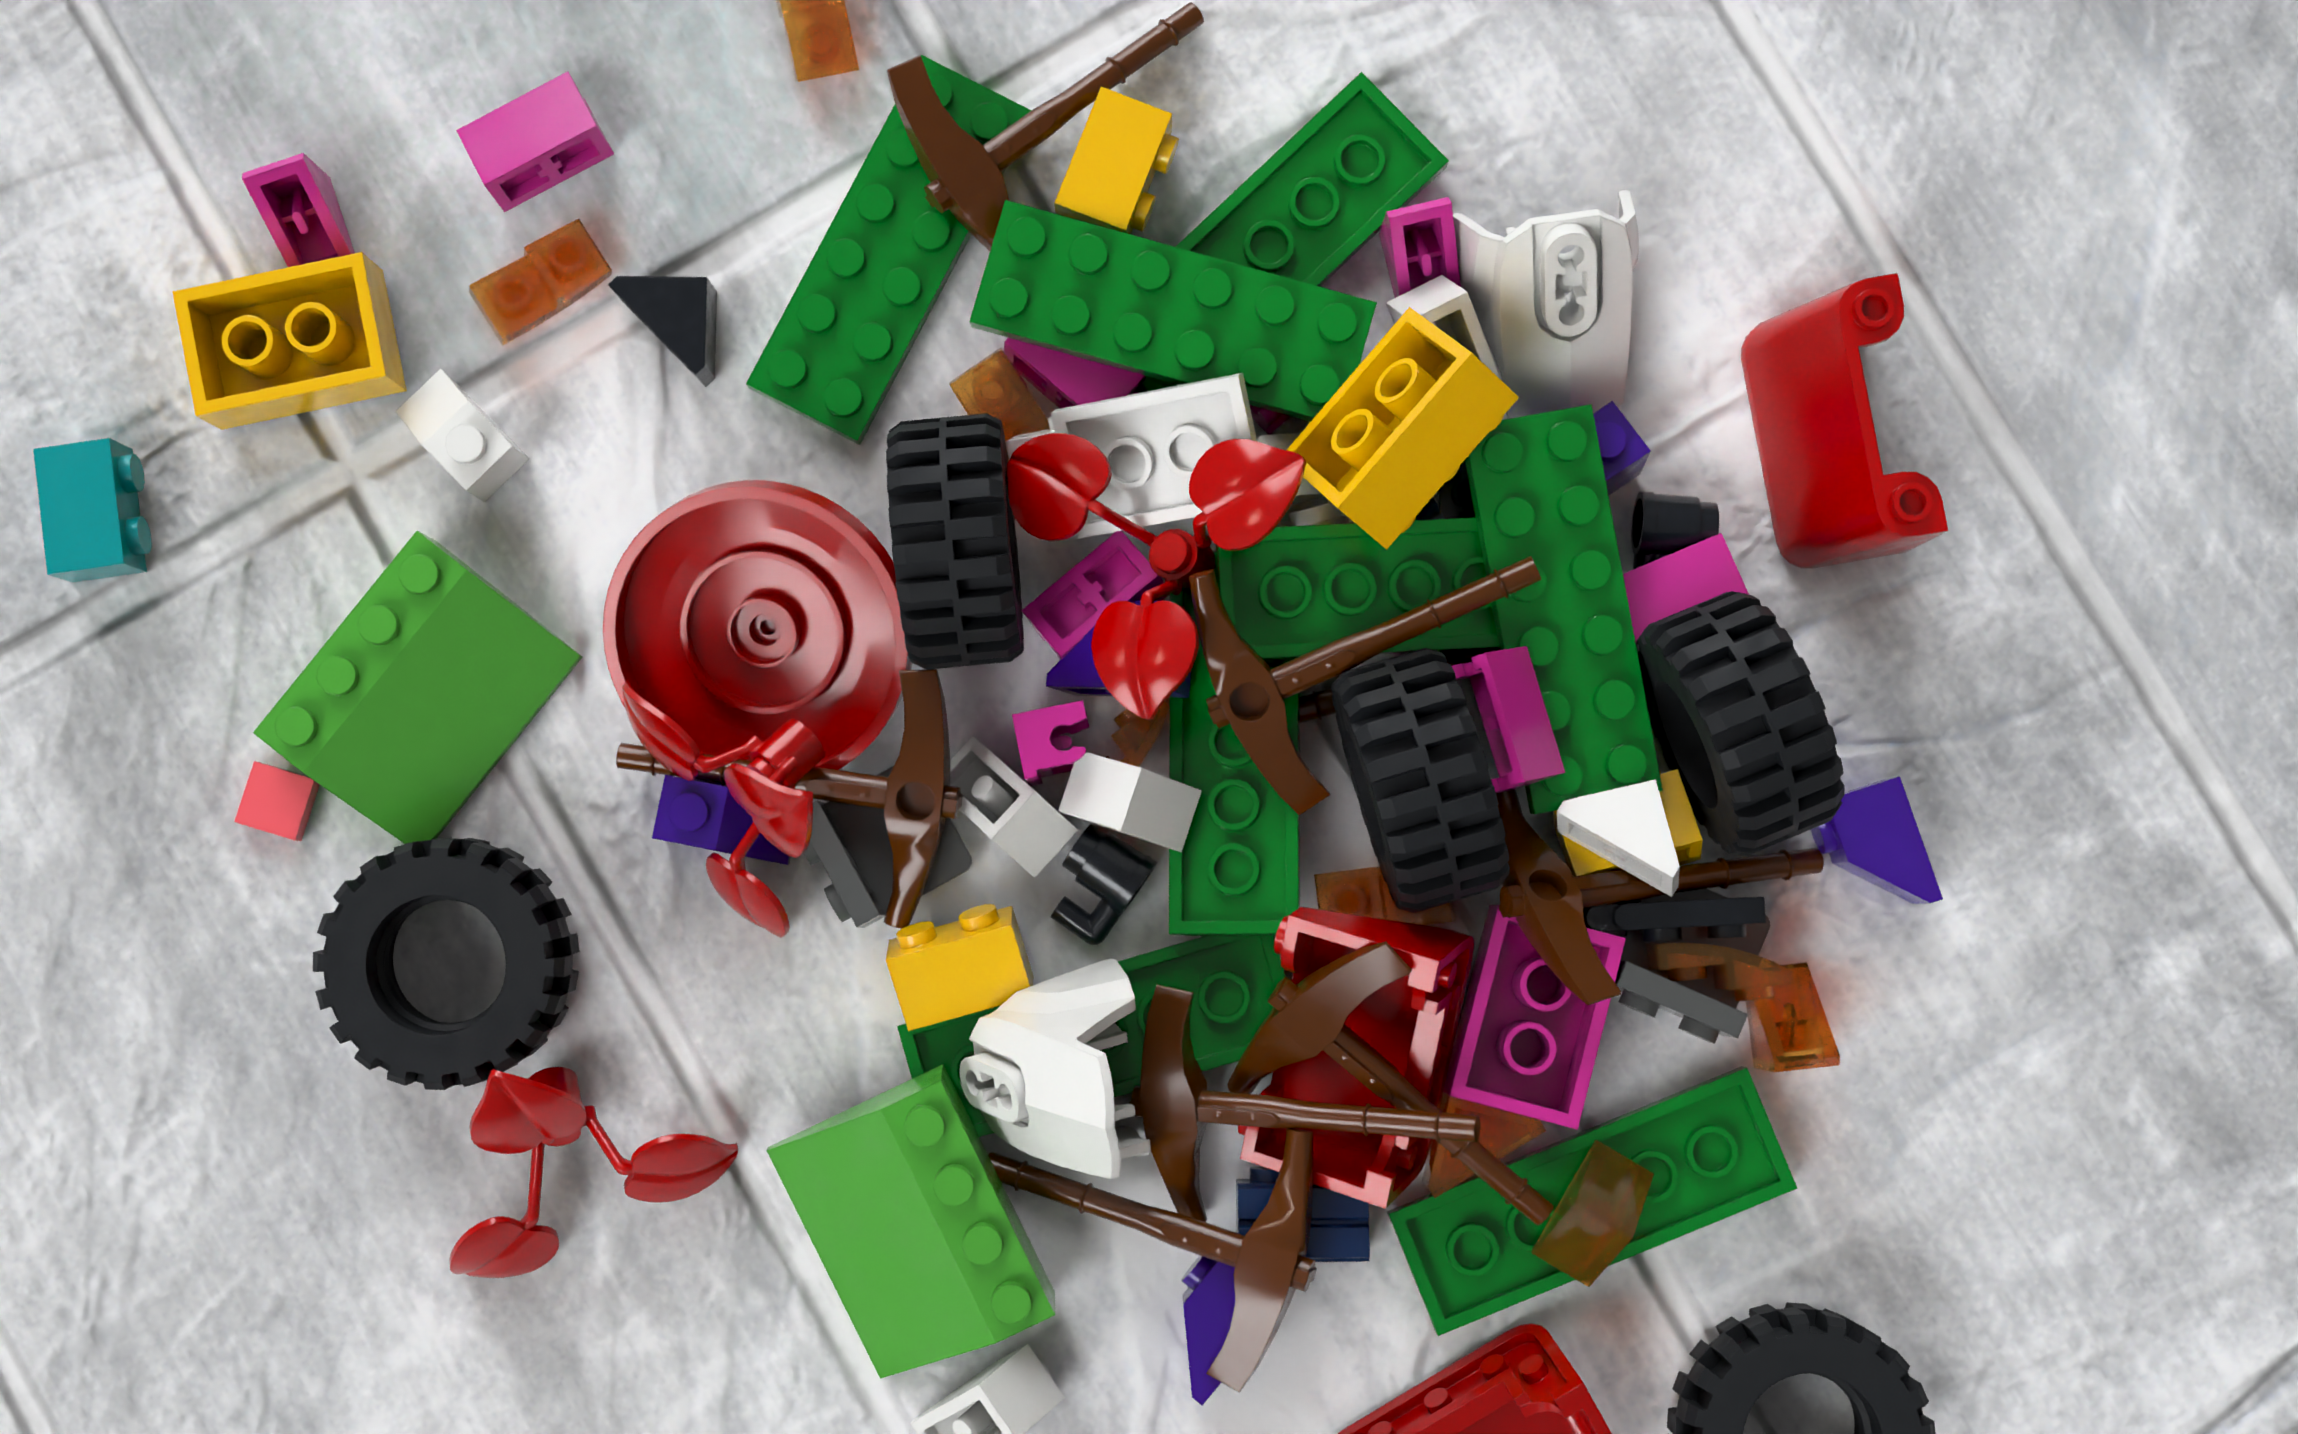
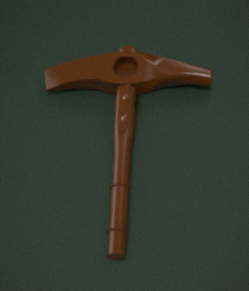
[887,2,1204,251]
[1189,556,1542,815]
[616,669,963,929]
[1496,789,1824,1005]
[1227,942,1554,1225]
[1129,984,1481,1222]
[988,1128,1317,1393]

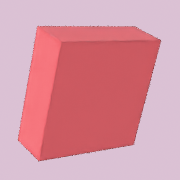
[234,761,320,841]

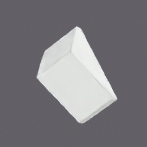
[1058,752,1202,852]
[1556,779,1680,897]

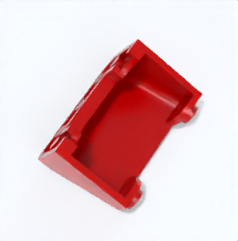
[1741,273,1948,568]
[1238,907,1474,1209]
[1338,1323,1612,1434]

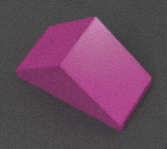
[242,153,355,267]
[1379,197,1461,298]

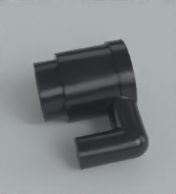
[1631,491,1719,569]
[1050,824,1158,945]

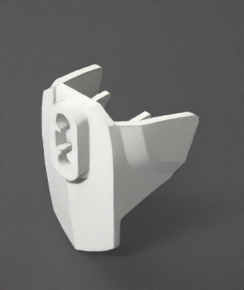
[1453,190,1639,418]
[959,958,1151,1179]

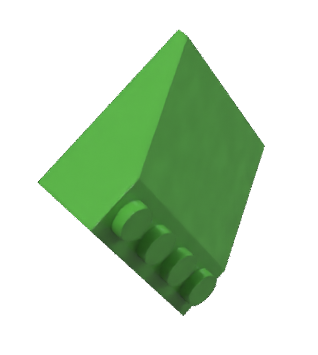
[253,531,583,844]
[766,1064,1055,1379]

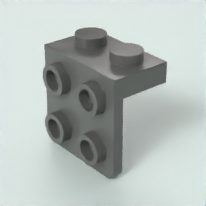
[803,766,972,928]
[1615,888,1770,1044]

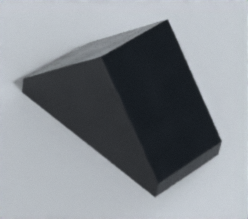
[608,276,717,387]

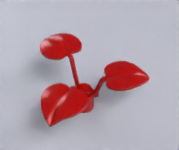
[1007,433,1306,720]
[622,680,825,938]
[449,1067,738,1278]

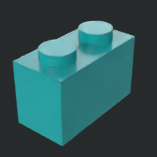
[33,438,152,583]

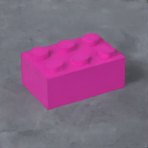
[1443,904,1626,1130]

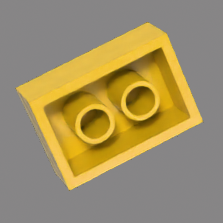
[172,252,407,430]
[1287,307,1519,550]

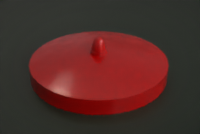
[603,480,913,770]

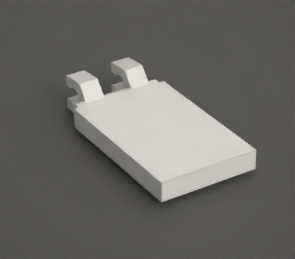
[1005,373,1257,539]

